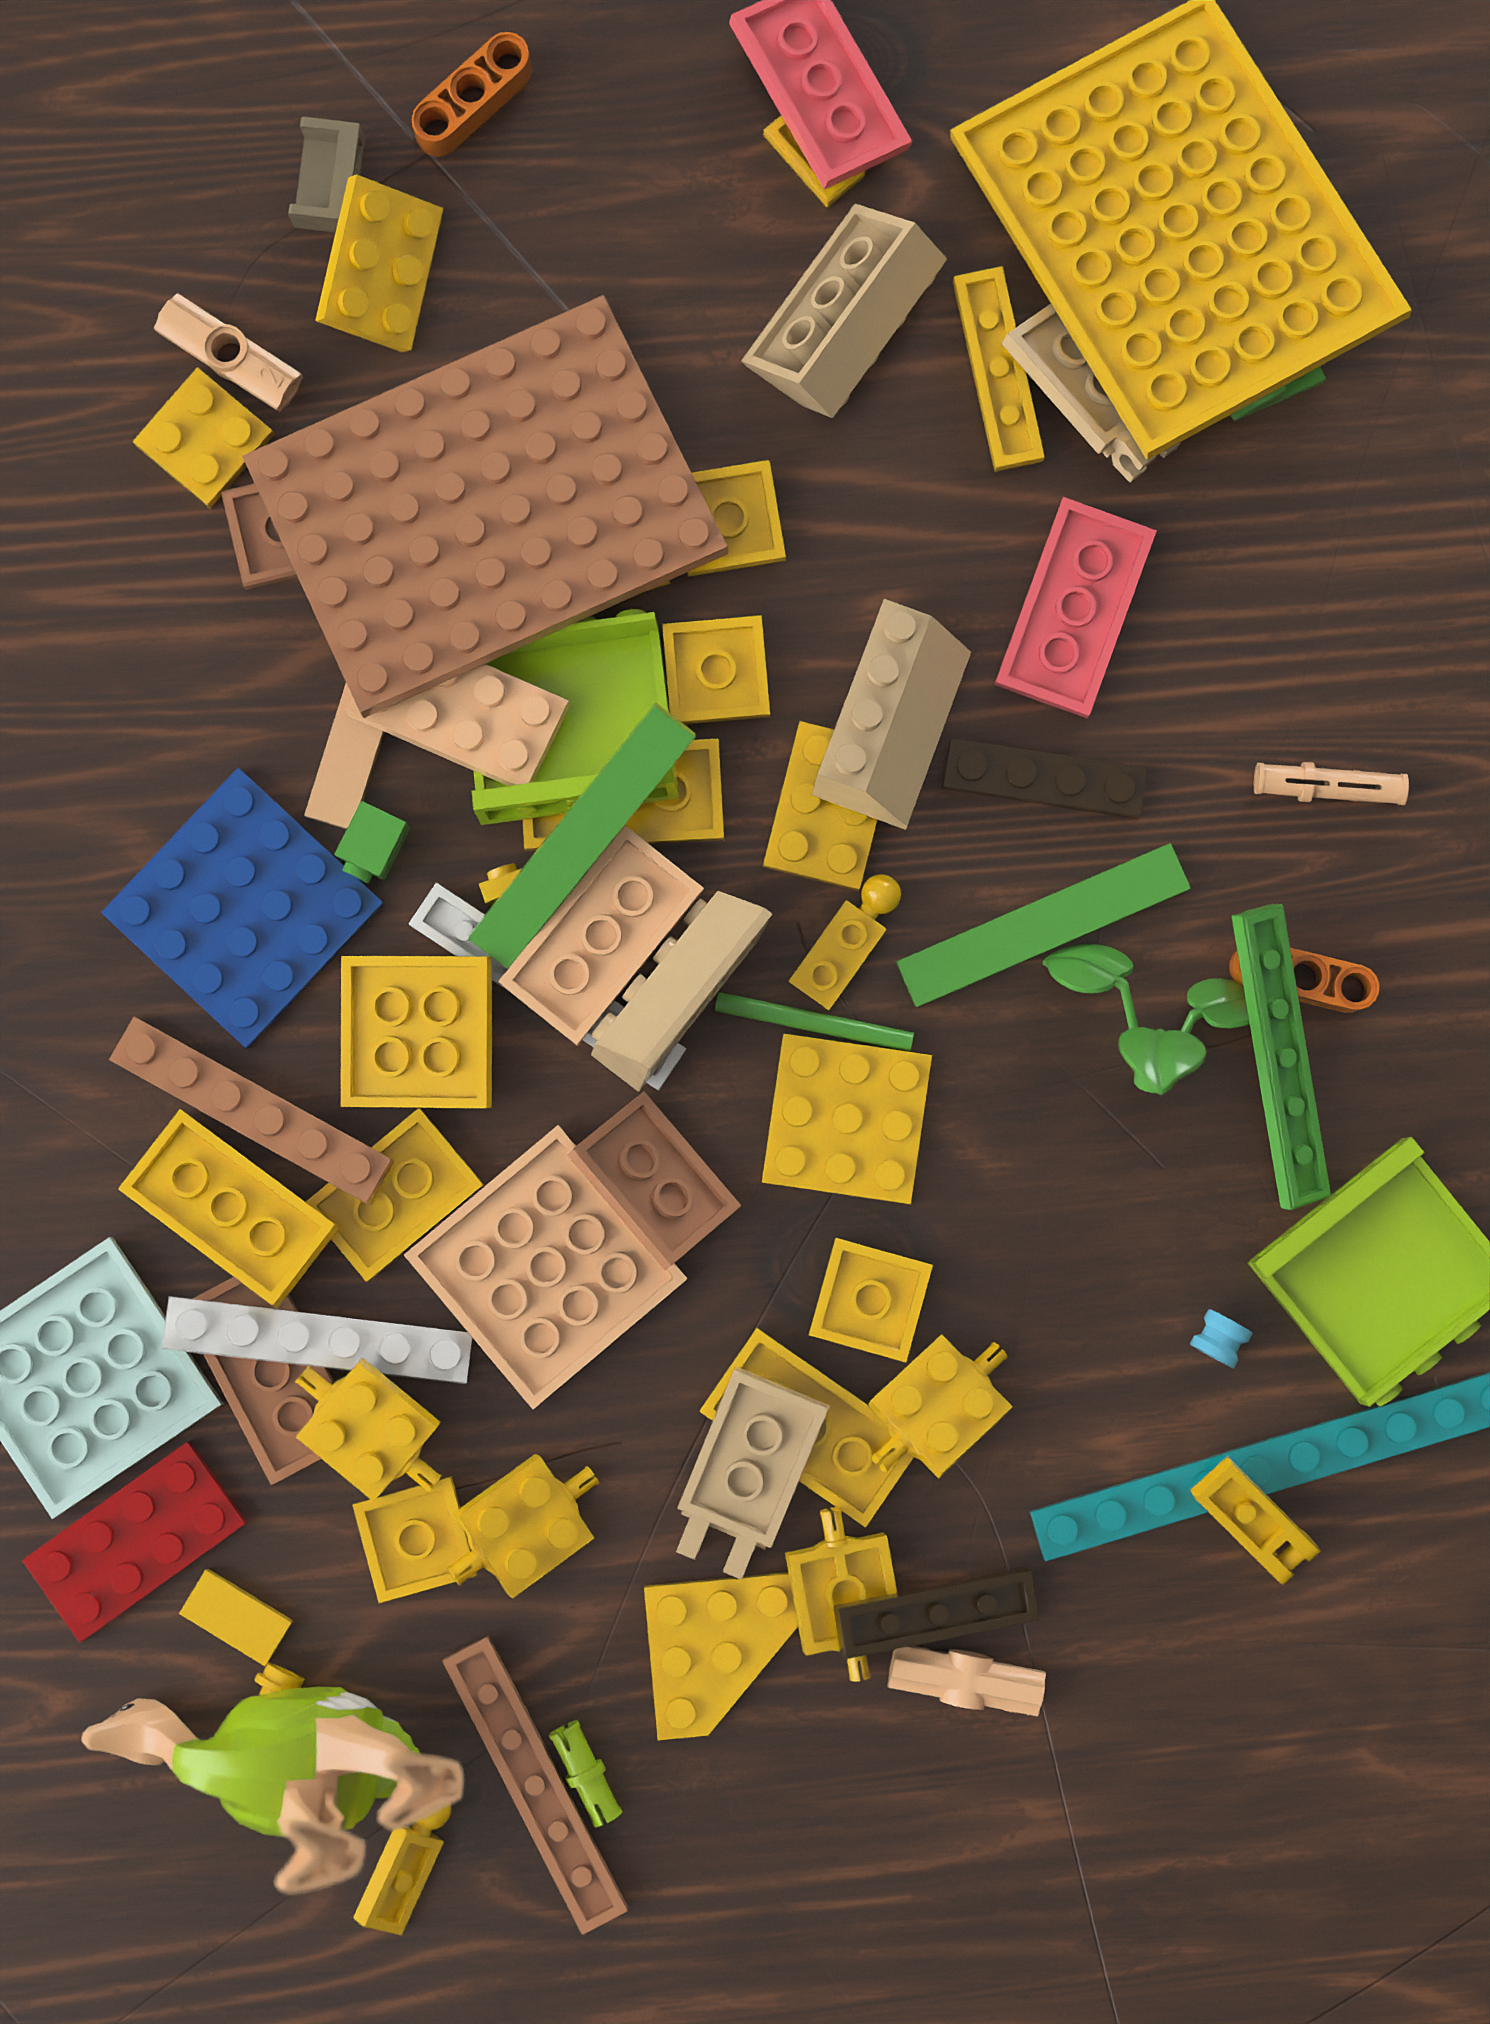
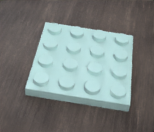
[0,1237,224,1519]

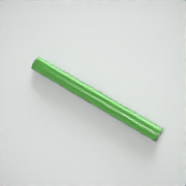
[715,992,914,1052]

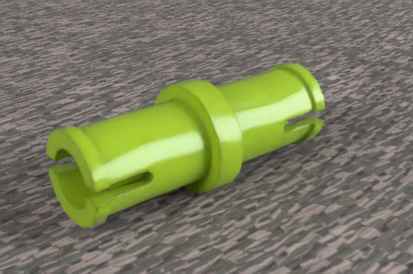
[549,1720,623,1827]

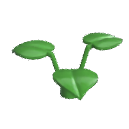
[1042,944,1250,1095]

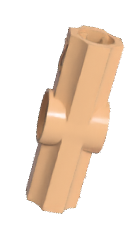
[154,293,303,412]
[887,1646,1046,1716]

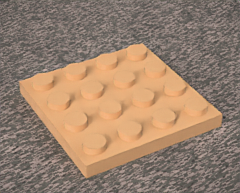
[404,1125,688,1409]

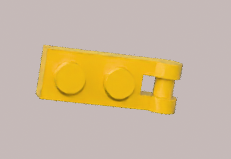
[1190,1456,1321,1585]

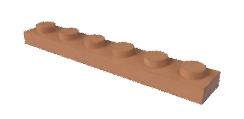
[109,1017,394,1205]
[442,1635,628,1935]

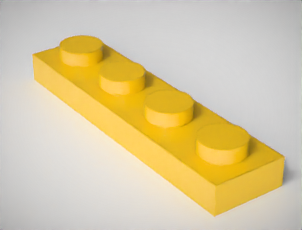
[953,266,1045,472]

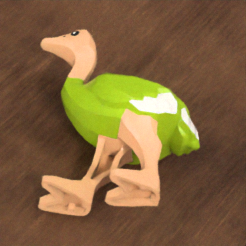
[82,1687,463,1893]

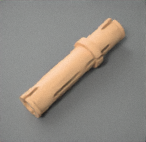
[1254,762,1409,805]

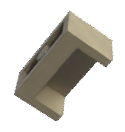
[288,117,365,233]

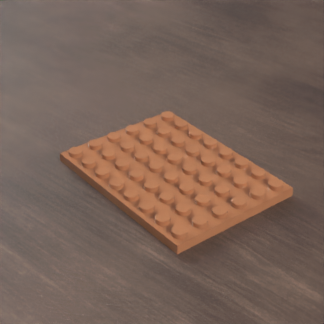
[242,295,728,719]

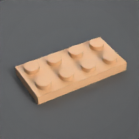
[345,664,570,786]
[498,825,704,1046]

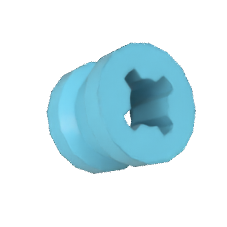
[1190,1309,1253,1369]

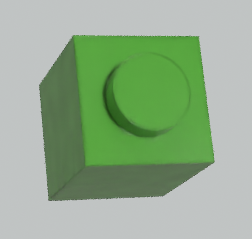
[334,801,411,884]

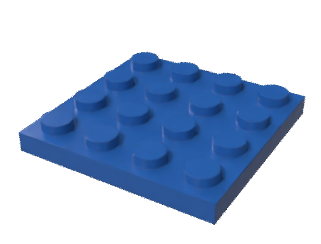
[101,768,385,1049]

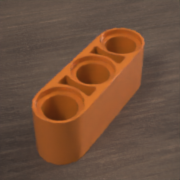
[411,32,532,157]
[1229,948,1379,1013]

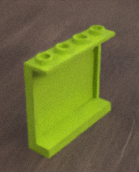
[472,609,679,825]
[1247,1137,1490,1407]

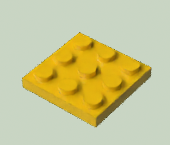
[341,956,492,1108]
[762,1034,932,1204]

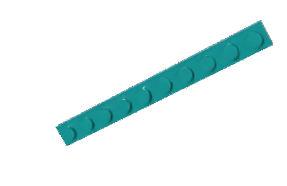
[1029,1372,1490,1561]

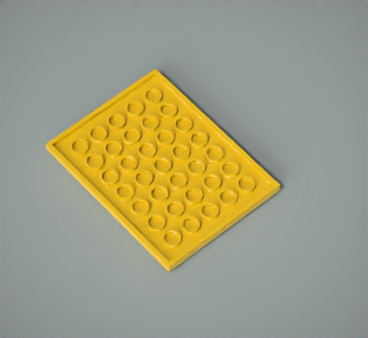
[950,0,1412,460]

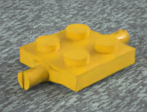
[868,1334,1013,1479]
[295,1357,442,1502]
[447,1454,599,1598]
[785,1507,897,1682]

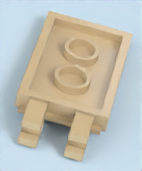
[1001,304,1180,482]
[676,1366,830,1579]

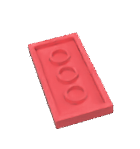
[729,0,912,190]
[994,497,1157,719]

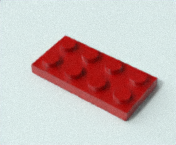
[22,1441,248,1643]

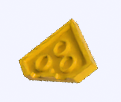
[644,1572,798,1740]

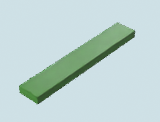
[468,702,696,969]
[896,843,1191,1008]
[1232,903,1331,1210]

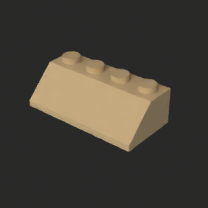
[741,204,947,418]
[812,599,971,830]
[591,891,772,1092]

